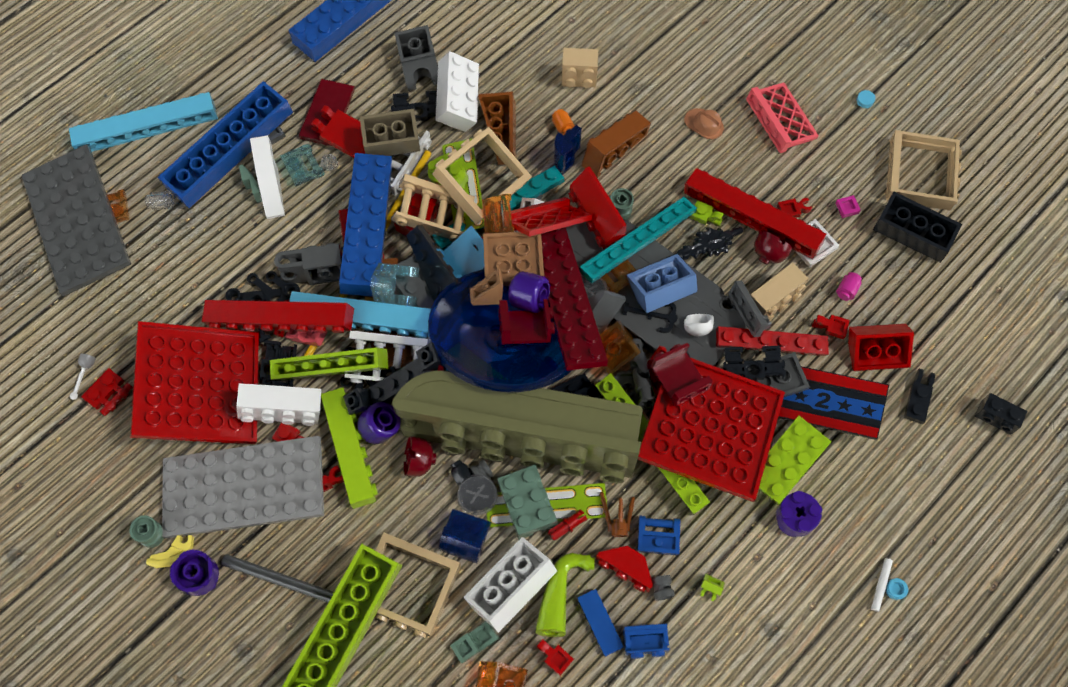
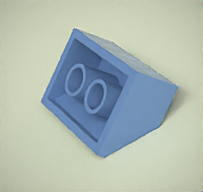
[627,254,698,313]

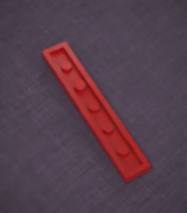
[716,326,829,356]

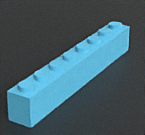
[69,92,218,152]
[289,291,439,339]

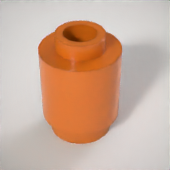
[552,109,575,136]

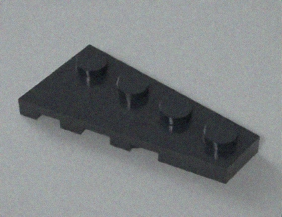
[406,225,462,302]

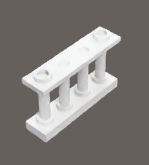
[390,130,431,196]
[345,331,431,383]

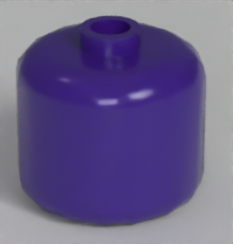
[508,271,550,313]
[357,402,401,444]

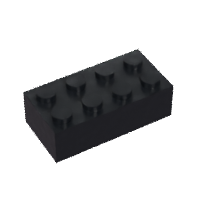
[873,192,962,263]

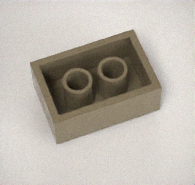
[360,109,421,156]

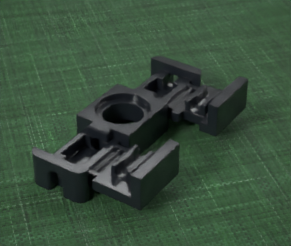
[391,90,437,122]
[260,340,297,387]
[723,346,786,380]

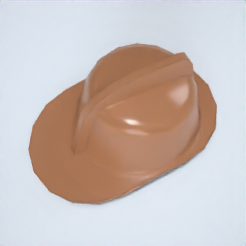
[684,108,724,139]

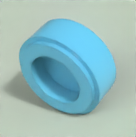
[856,90,875,108]
[885,578,908,600]

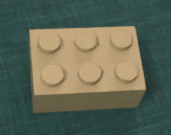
[751,262,809,321]

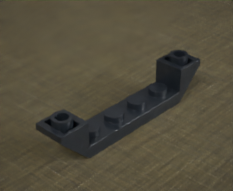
[343,342,440,415]

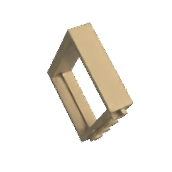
[432,127,532,225]
[885,130,962,211]
[375,533,461,638]

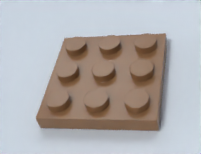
[483,232,544,286]

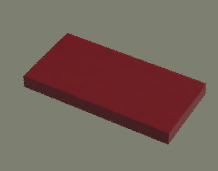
[299,79,355,147]

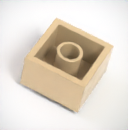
[562,48,598,88]

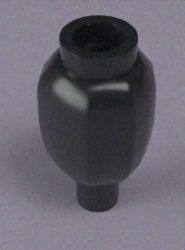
[450,460,473,487]

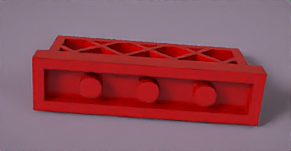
[504,197,592,237]

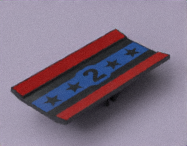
[778,366,889,440]

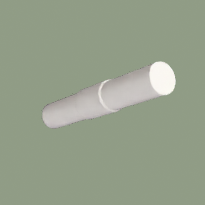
[871,558,893,612]

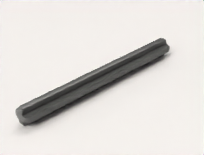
[222,554,334,603]

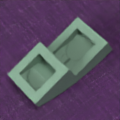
[239,165,262,203]
[450,621,500,664]

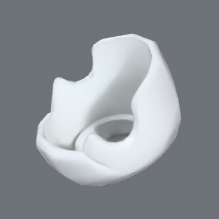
[684,314,714,337]

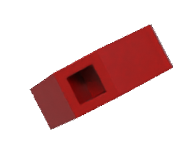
[596,546,653,593]

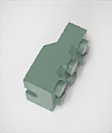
[497,464,557,540]

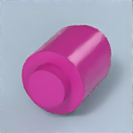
[836,272,862,301]

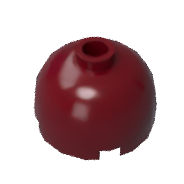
[754,231,793,265]
[403,436,436,477]

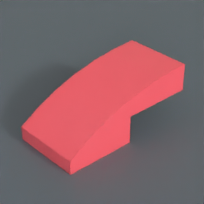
[284,329,328,346]

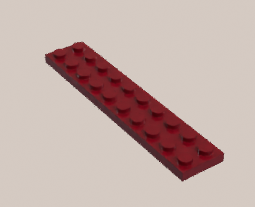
[541,227,608,371]

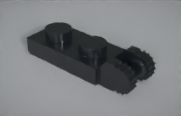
[904,368,936,424]

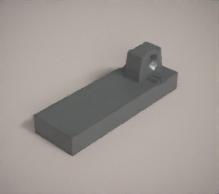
[728,280,772,337]

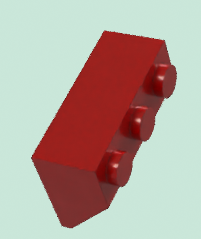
[848,323,914,371]

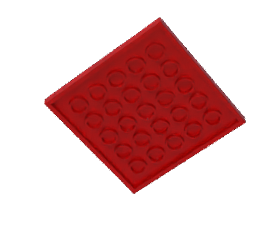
[130,321,259,444]
[637,358,785,502]

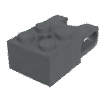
[394,25,438,91]
[274,243,343,285]

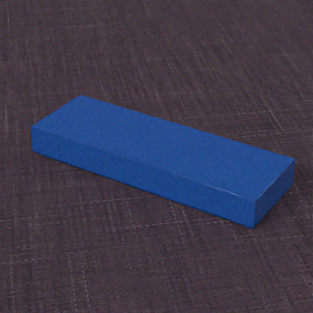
[577,589,624,657]

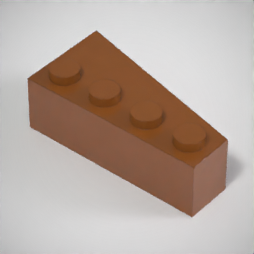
[478,91,516,165]
[581,110,651,178]

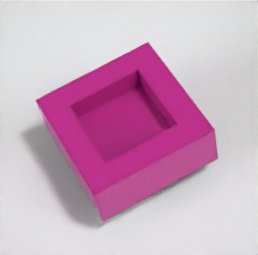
[835,195,861,218]

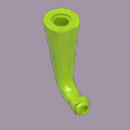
[535,553,595,637]

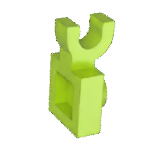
[689,200,724,226]

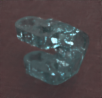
[370,263,419,306]

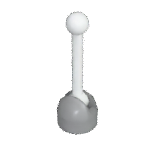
[70,353,96,400]

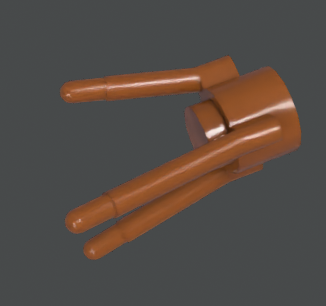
[600,492,635,537]

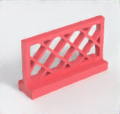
[746,82,819,153]

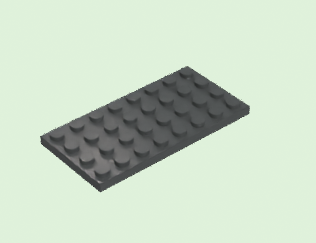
[21,144,131,296]

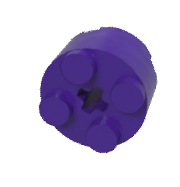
[776,491,822,537]
[170,550,219,596]

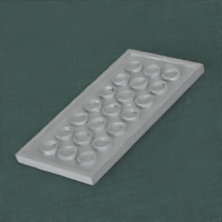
[162,436,324,539]

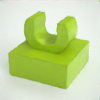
[701,573,725,601]

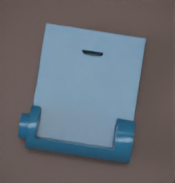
[436,226,485,294]

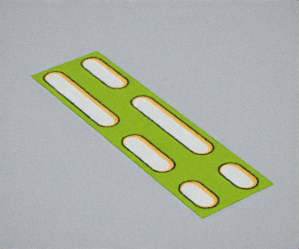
[442,139,486,232]
[487,483,607,527]

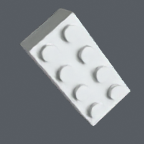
[436,51,479,132]
[237,383,321,426]
[463,537,557,633]

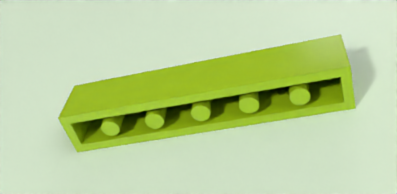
[270,347,389,381]
[321,387,378,509]

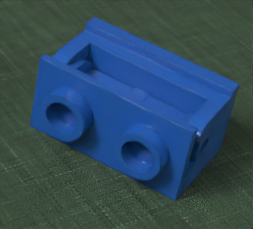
[623,624,670,659]

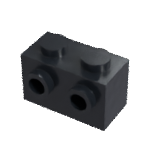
[974,393,1028,435]

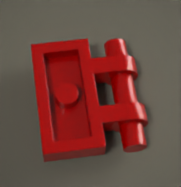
[81,368,133,417]

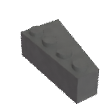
[381,255,445,339]

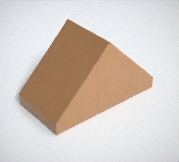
[470,268,503,305]

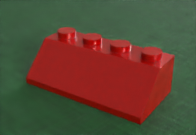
[568,166,627,250]

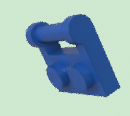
[637,515,680,555]

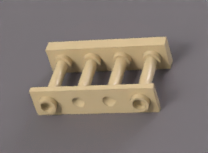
[391,174,475,242]

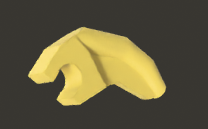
[146,535,194,568]

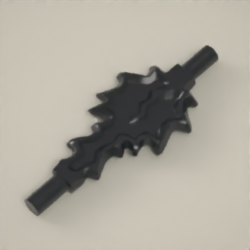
[667,227,743,260]

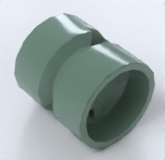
[610,188,634,220]
[129,515,164,548]

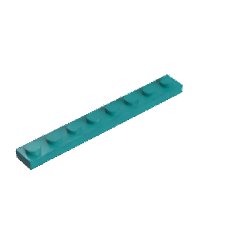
[432,165,565,251]
[579,197,697,284]

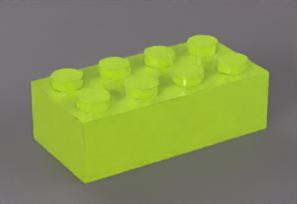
[759,416,832,505]

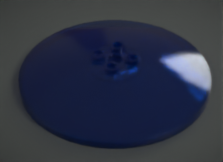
[428,269,572,392]

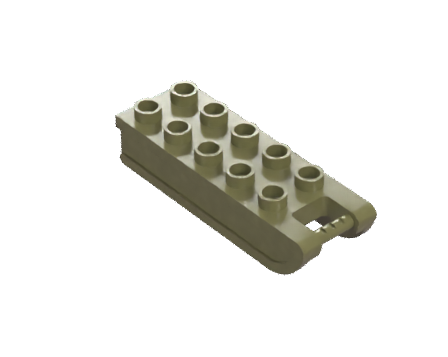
[392,370,643,483]

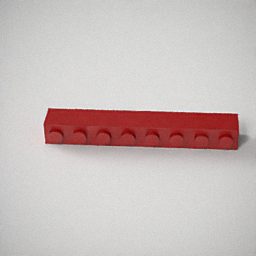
[684,168,827,260]
[202,300,354,333]

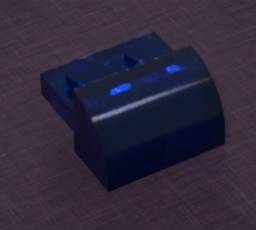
[554,125,582,175]
[439,509,491,564]

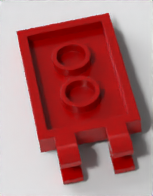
[311,105,365,158]

